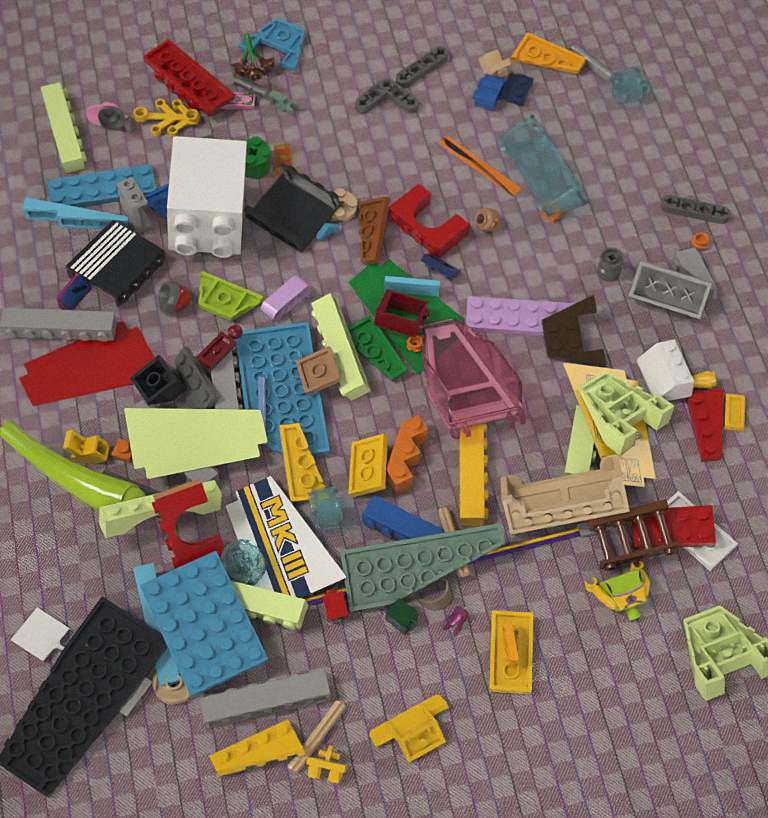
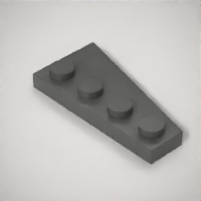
[174,346,220,409]

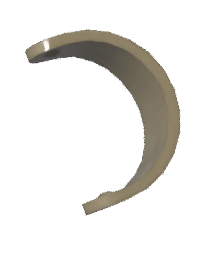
[418,577,453,611]

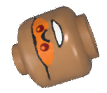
[475,208,501,232]

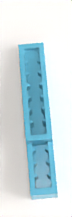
[22,197,131,230]
[133,563,180,687]

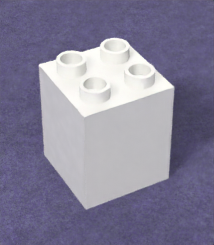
[167,136,247,258]

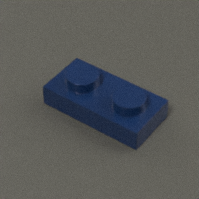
[421,253,460,279]

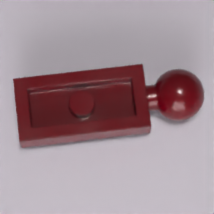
[196,325,243,371]

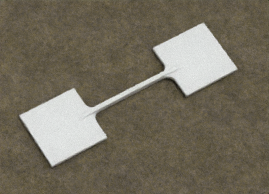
[11,608,152,716]

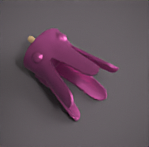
[441,606,469,637]

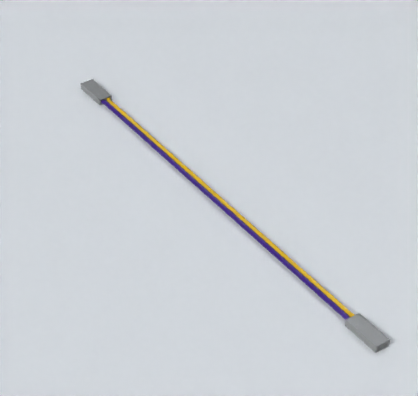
[249,522,614,620]

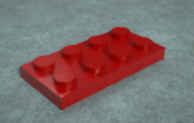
[632,505,716,550]

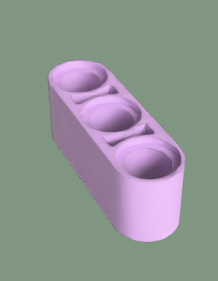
[261,275,312,321]

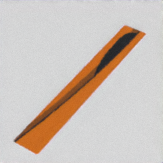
[438,135,522,196]

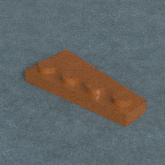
[358,196,390,265]

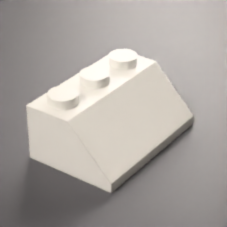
[637,340,694,401]

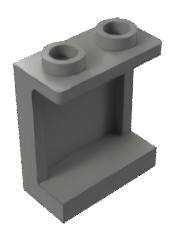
[116,177,153,234]

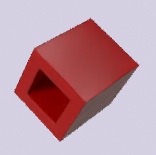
[321,589,348,622]

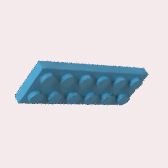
[47,164,156,207]

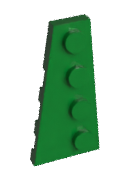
[348,314,408,382]

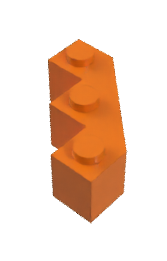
[386,414,428,495]

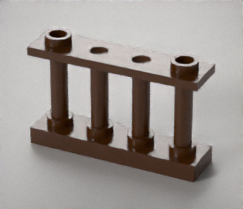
[588,499,680,571]

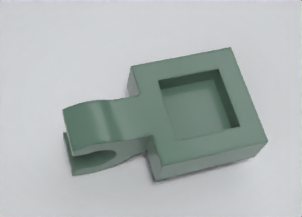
[269,90,299,115]

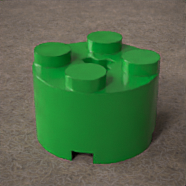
[244,136,272,179]

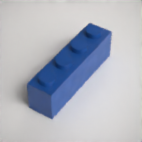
[362,495,444,541]

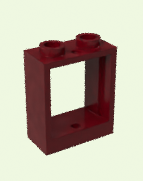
[374,289,430,338]

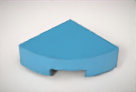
[316,223,340,240]

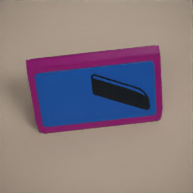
[56,274,91,310]

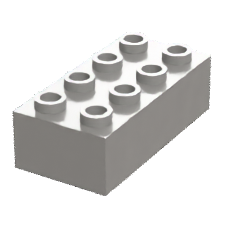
[629,260,713,319]

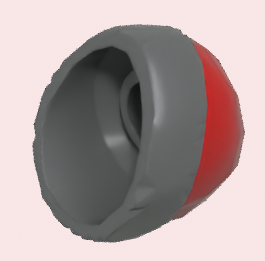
[159,281,191,313]

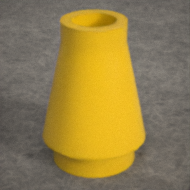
[692,370,716,389]

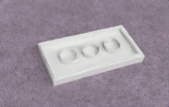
[667,491,738,571]

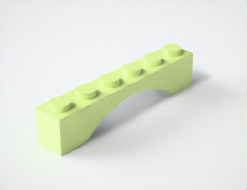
[99,480,222,538]

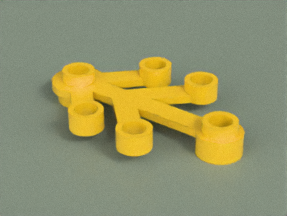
[134,99,201,137]

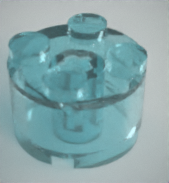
[610,66,648,105]
[308,486,343,529]
[221,539,267,586]

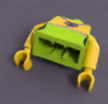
[585,561,651,620]

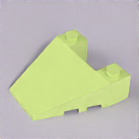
[578,371,674,455]
[683,605,768,701]

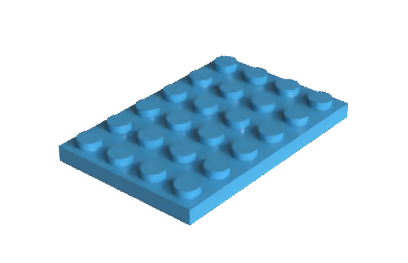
[140,551,269,698]

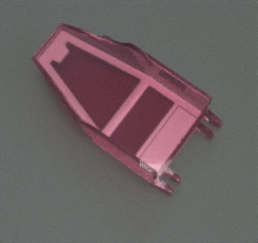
[422,318,526,440]

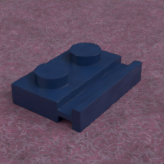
[500,72,534,107]

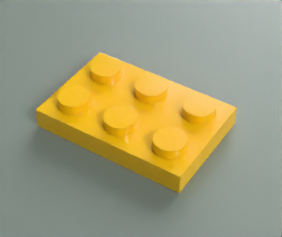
[348,433,388,497]

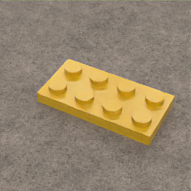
[489,610,533,694]

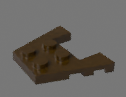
[541,295,606,367]

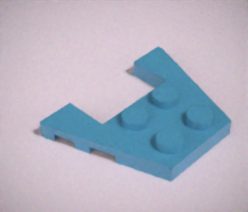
[238,18,306,72]

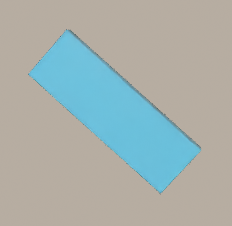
[384,276,440,297]

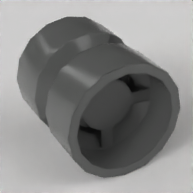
[597,248,624,282]

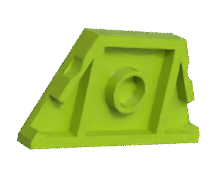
[199,271,264,322]

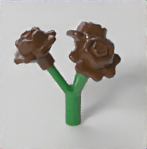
[232,33,275,81]

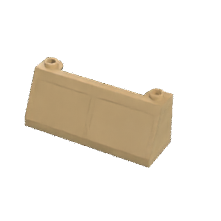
[501,454,630,535]

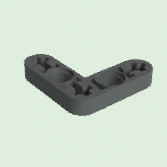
[355,78,419,114]

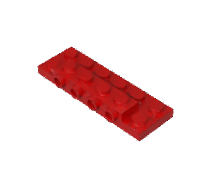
[143,39,235,116]

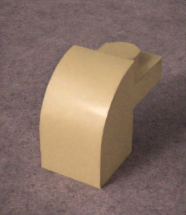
[478,49,511,77]

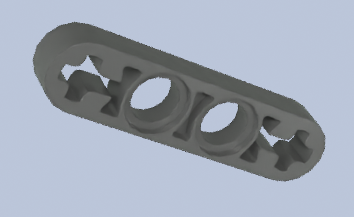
[396,46,448,88]
[661,195,731,224]

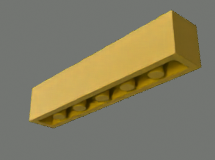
[459,413,488,527]

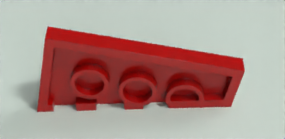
[686,388,724,462]

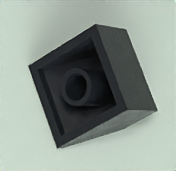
[130,354,187,405]

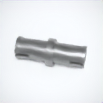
[233,75,268,98]

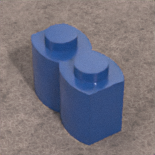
[473,74,505,111]

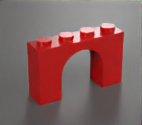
[388,183,470,258]
[151,479,227,569]

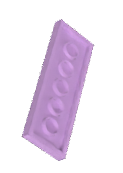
[465,296,575,336]

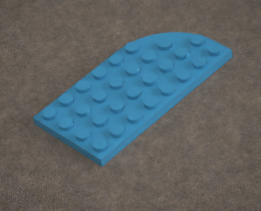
[236,322,330,457]

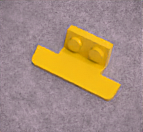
[369,695,449,762]

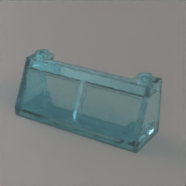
[498,114,590,217]

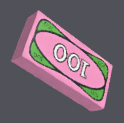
[221,92,256,110]

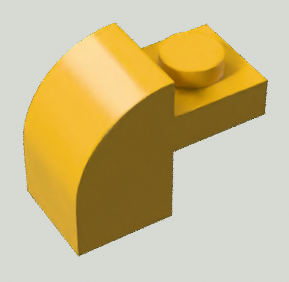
[63,430,110,464]

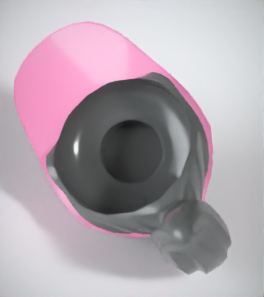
[86,102,133,132]

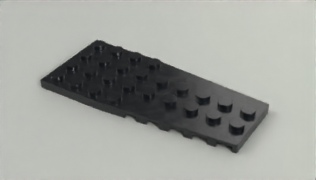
[0,596,167,797]

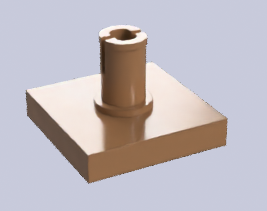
[296,346,342,396]

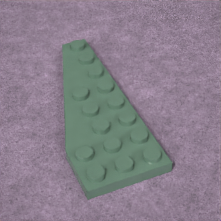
[340,523,505,612]

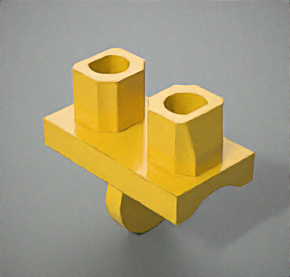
[306,745,348,784]

